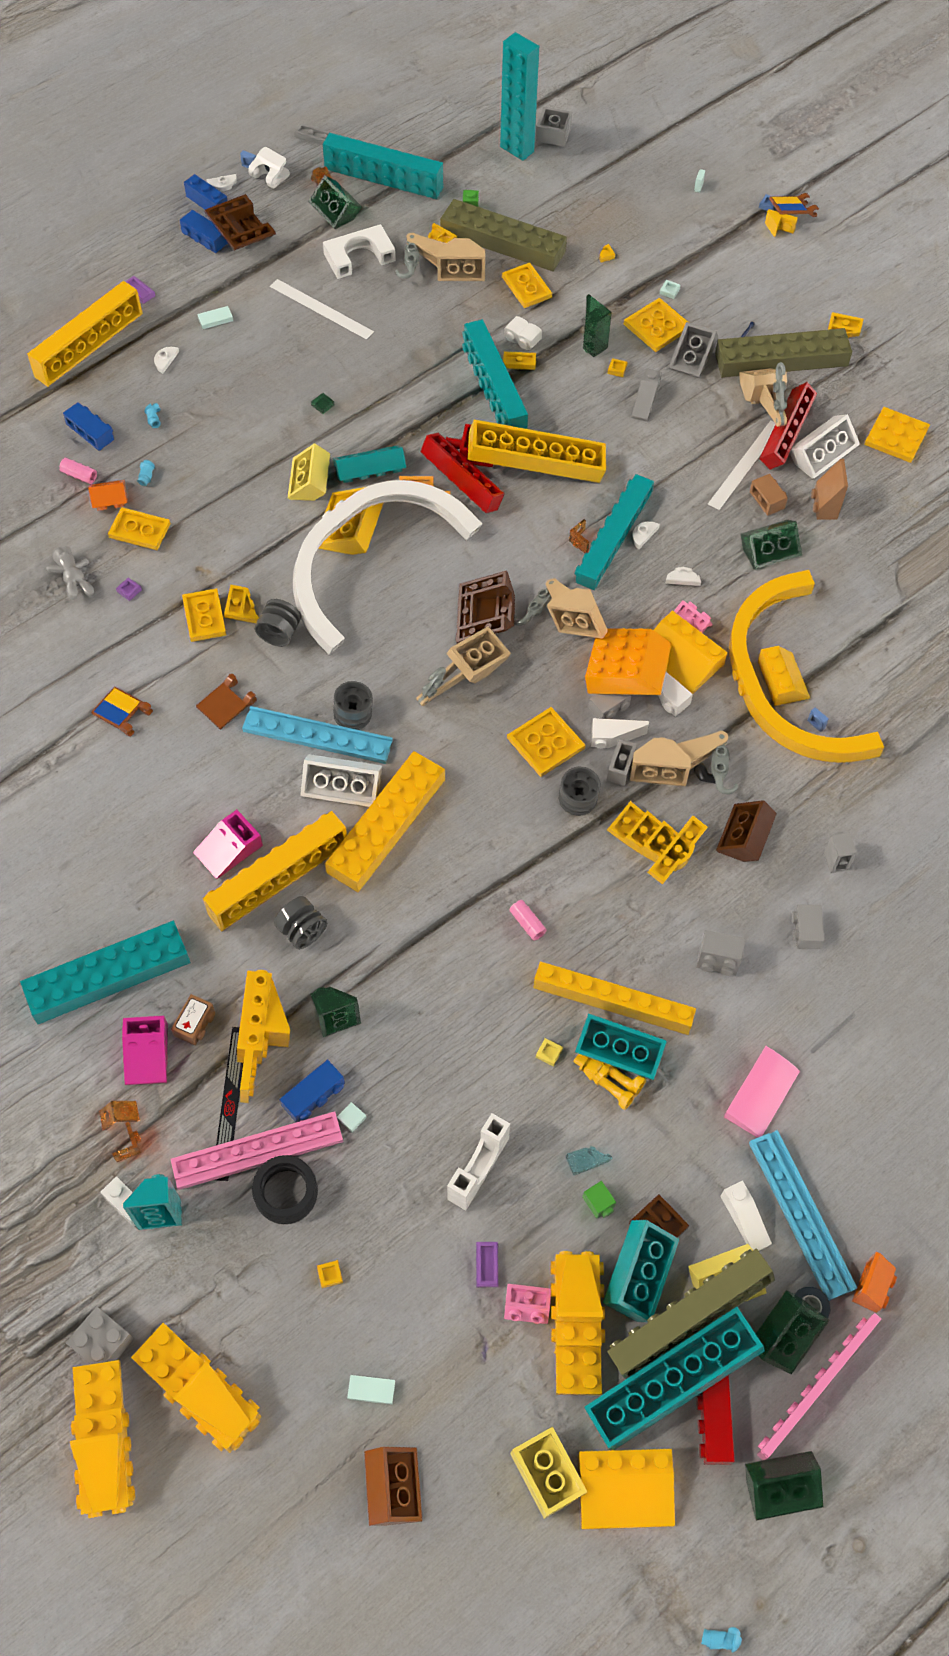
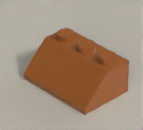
[364,1447,422,1526]

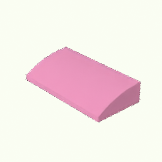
[724,1046,800,1138]

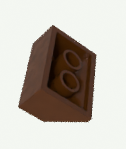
[716,800,777,862]

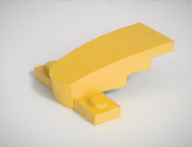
[607,801,708,885]

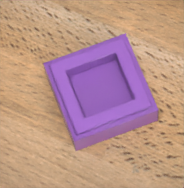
[116,577,142,601]

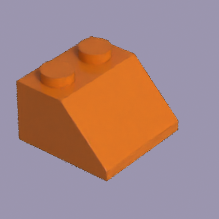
[88,479,128,511]
[852,1252,897,1313]

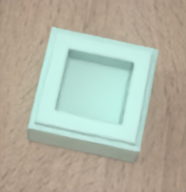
[694,169,706,193]
[660,280,681,299]
[337,1102,367,1132]

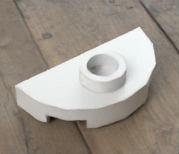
[206,174,237,192]
[154,347,179,374]
[632,521,660,549]
[665,567,701,586]

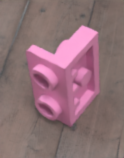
[674,600,713,633]
[504,1284,551,1324]

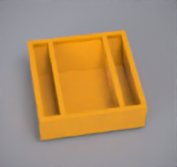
[585,628,671,695]

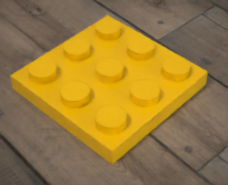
[623,298,688,352]
[864,407,930,463]
[507,707,585,777]

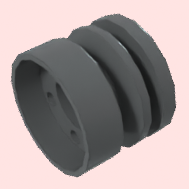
[254,599,301,647]
[333,681,373,730]
[558,766,601,816]
[274,896,328,950]

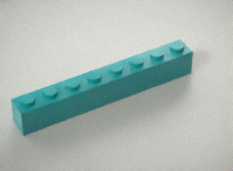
[574,474,654,591]

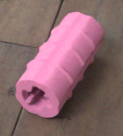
[59,458,97,484]
[509,900,547,941]

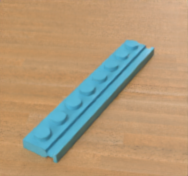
[242,706,393,764]
[749,1130,857,1301]

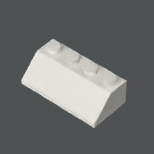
[790,414,860,479]
[300,754,382,807]

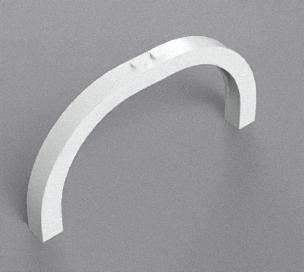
[293,480,482,655]

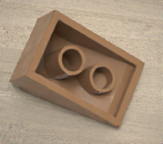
[811,459,848,520]

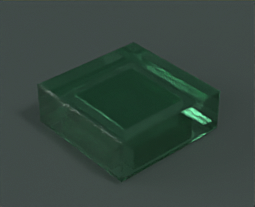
[311,393,335,414]

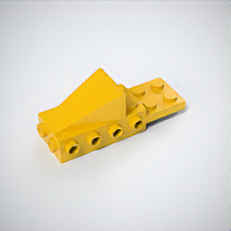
[237,970,290,1103]
[550,1251,605,1396]
[131,1323,261,1453]
[70,1360,135,1518]

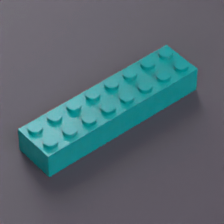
[500,32,540,161]
[322,132,443,199]
[462,319,528,429]
[20,920,191,1024]
[584,1307,765,1451]

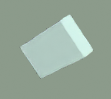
[197,306,233,329]
[347,1375,395,1405]

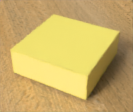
[536,1038,563,1067]

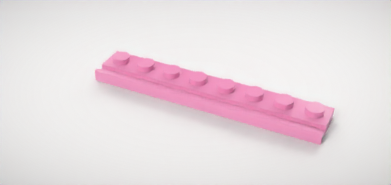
[170,1111,343,1190]
[757,1313,881,1461]

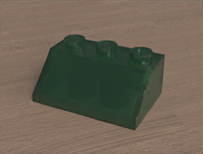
[308,175,362,229]
[583,294,612,357]
[740,520,802,569]
[310,987,361,1037]
[756,1290,830,1375]
[745,1451,824,1521]

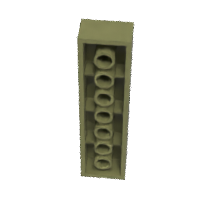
[440,199,567,272]
[715,328,852,378]
[607,1248,775,1379]

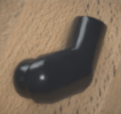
[694,762,715,784]

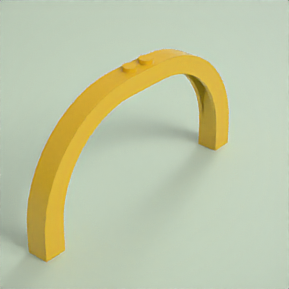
[729,570,884,763]

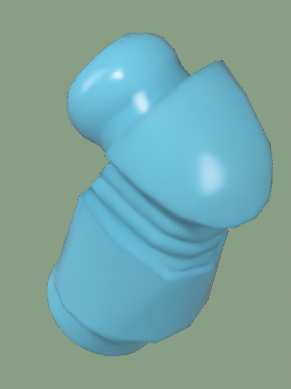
[144,403,161,428]
[137,460,155,486]
[701,1627,742,1653]

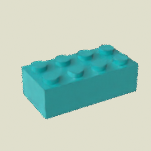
[603,1220,680,1322]

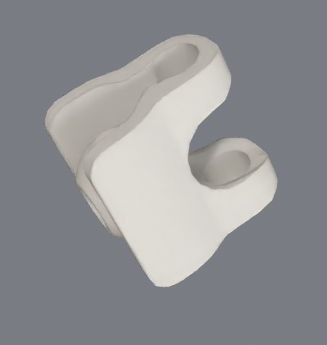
[248,147,290,188]

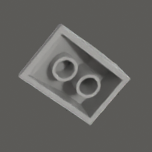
[669,322,718,378]

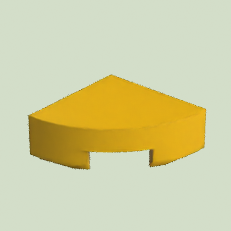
[599,244,615,263]

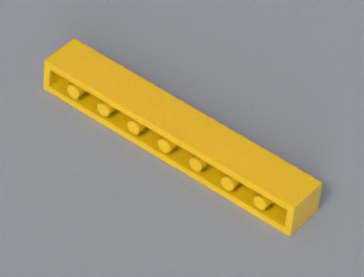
[533,961,696,1035]

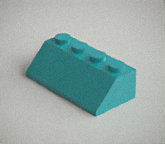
[333,445,407,483]
[575,1013,667,1080]
[123,1174,182,1230]

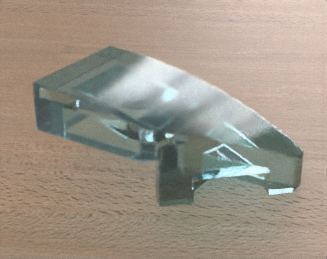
[565,1146,612,1176]

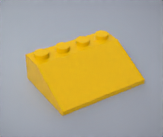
[318,487,383,555]
[654,610,728,694]
[577,1449,675,1529]

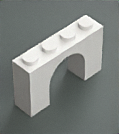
[323,224,396,279]
[447,1113,510,1211]

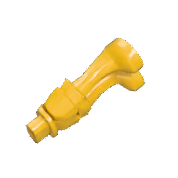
[573,1054,647,1110]

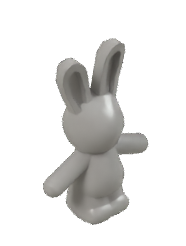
[46,546,94,600]

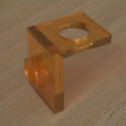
[569,519,590,553]
[99,1101,140,1130]
[112,1121,141,1162]

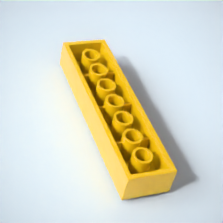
[27,281,143,387]
[468,419,606,483]
[325,751,445,893]
[203,811,347,932]

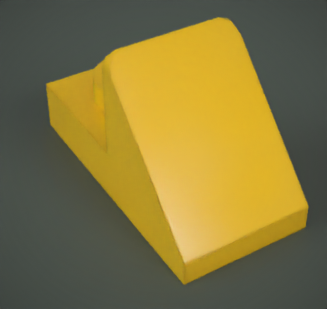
[765,209,798,237]

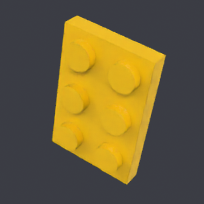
[502,262,552,308]
[108,507,171,550]
[182,588,226,642]

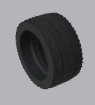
[252,1155,318,1225]

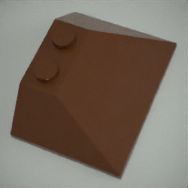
[204,194,276,251]
[456,571,515,644]

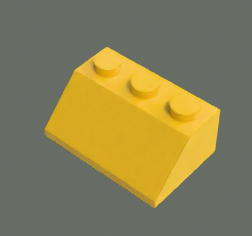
[758,646,810,706]

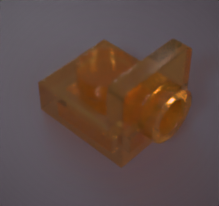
[311,166,334,191]

